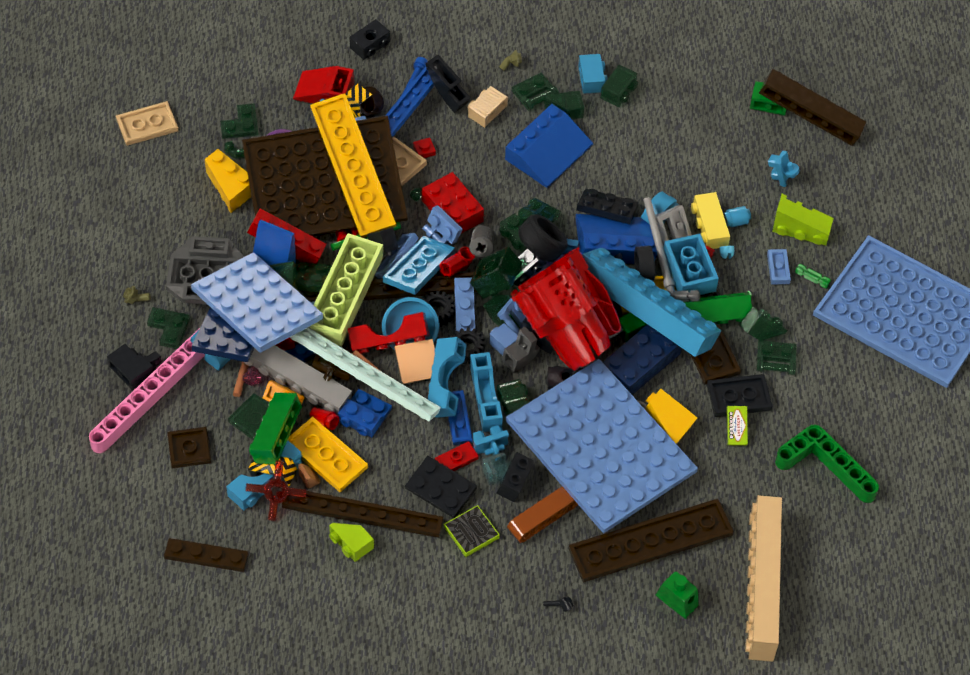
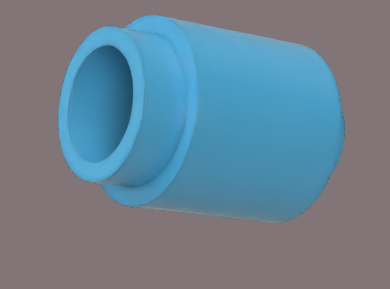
[723,206,751,228]

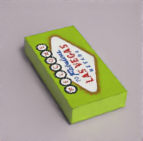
[727,406,748,446]

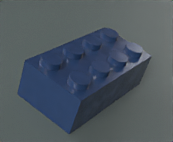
[603,324,682,395]

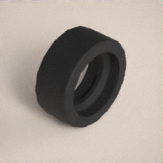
[634,245,655,281]

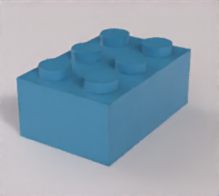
[664,234,719,295]

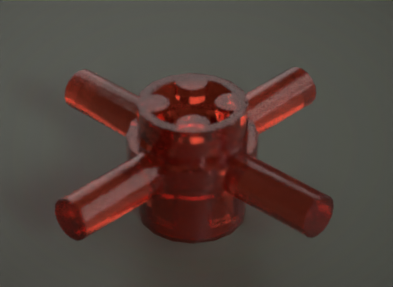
[245,460,306,521]

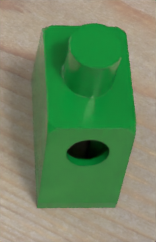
[656,571,699,619]

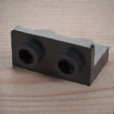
[505,249,547,286]

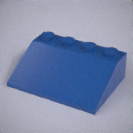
[505,104,593,188]
[575,214,657,264]

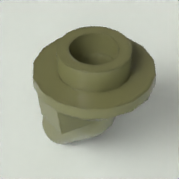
[499,50,522,71]
[123,286,151,304]

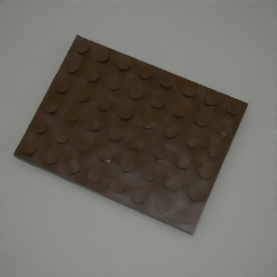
[242,115,408,236]

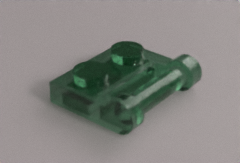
[512,73,559,111]
[518,198,561,223]
[756,340,797,375]

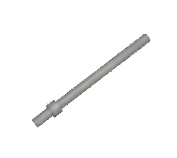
[643,197,675,293]

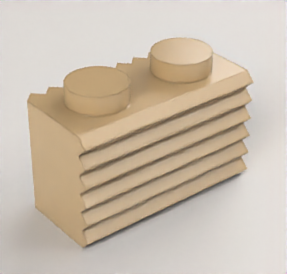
[468,86,508,127]

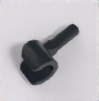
[543,596,574,611]

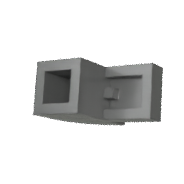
[501,327,540,373]

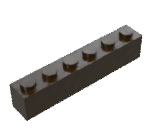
[759,69,866,146]

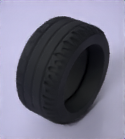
[518,214,568,262]

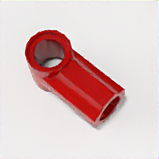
[439,247,475,277]

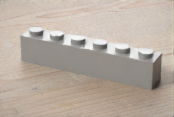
[244,345,352,416]

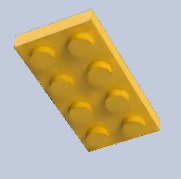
[288,417,368,492]

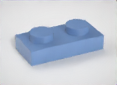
[767,249,791,285]

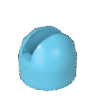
[719,246,735,259]

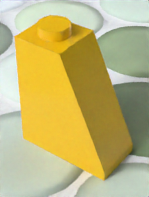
[645,389,697,444]

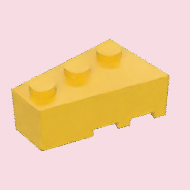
[205,149,252,213]

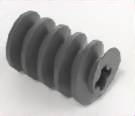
[469,225,495,258]

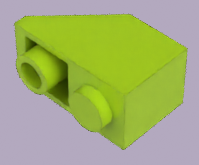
[329,523,374,562]

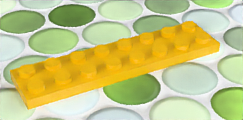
[310,93,396,238]

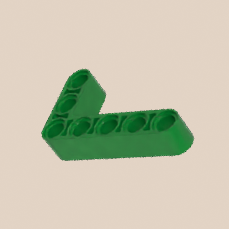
[775,424,879,503]

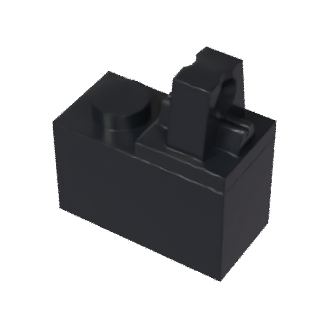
[107,344,162,391]

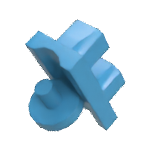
[768,151,800,187]
[473,425,509,459]

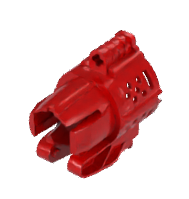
[511,247,621,370]

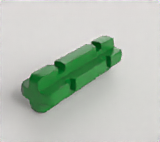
[795,264,831,288]

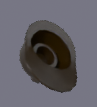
[360,87,384,116]

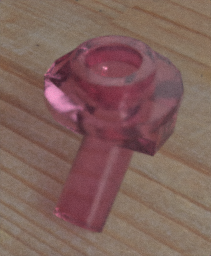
[243,366,262,386]

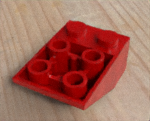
[293,66,354,104]

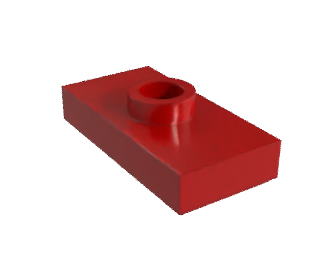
[434,441,479,471]

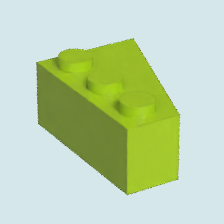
[772,194,834,245]

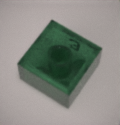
[470,246,522,299]

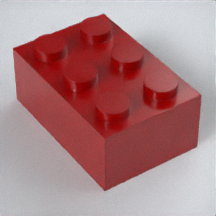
[422,172,484,234]

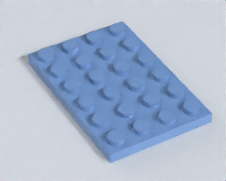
[191,252,323,353]

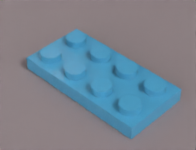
[383,236,455,295]

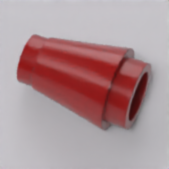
[309,407,339,430]

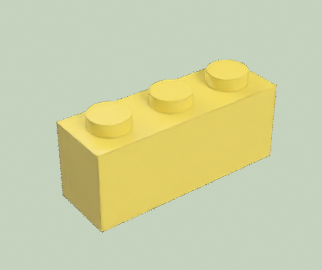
[691,192,730,249]

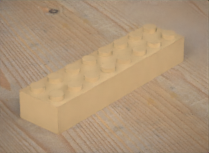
[745,495,782,662]

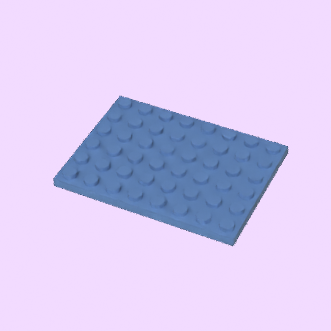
[813,235,970,388]
[506,359,698,534]

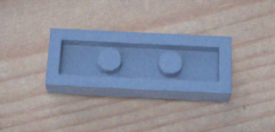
[375,233,419,279]
[454,278,475,333]

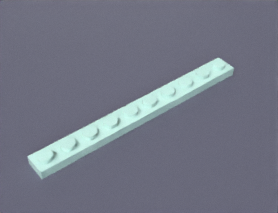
[290,328,441,421]

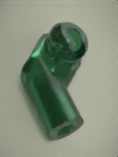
[224,142,245,159]
[410,187,423,201]

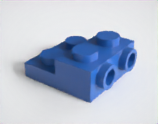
[338,389,392,438]

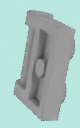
[655,205,692,247]

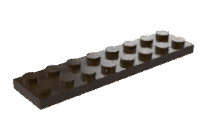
[568,499,734,583]

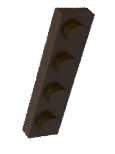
[164,538,249,572]

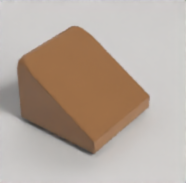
[298,463,321,489]

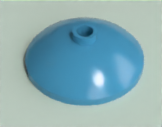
[382,297,439,350]

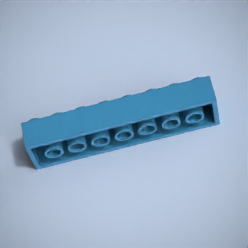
[582,248,722,357]

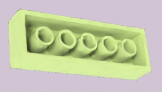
[308,233,383,347]

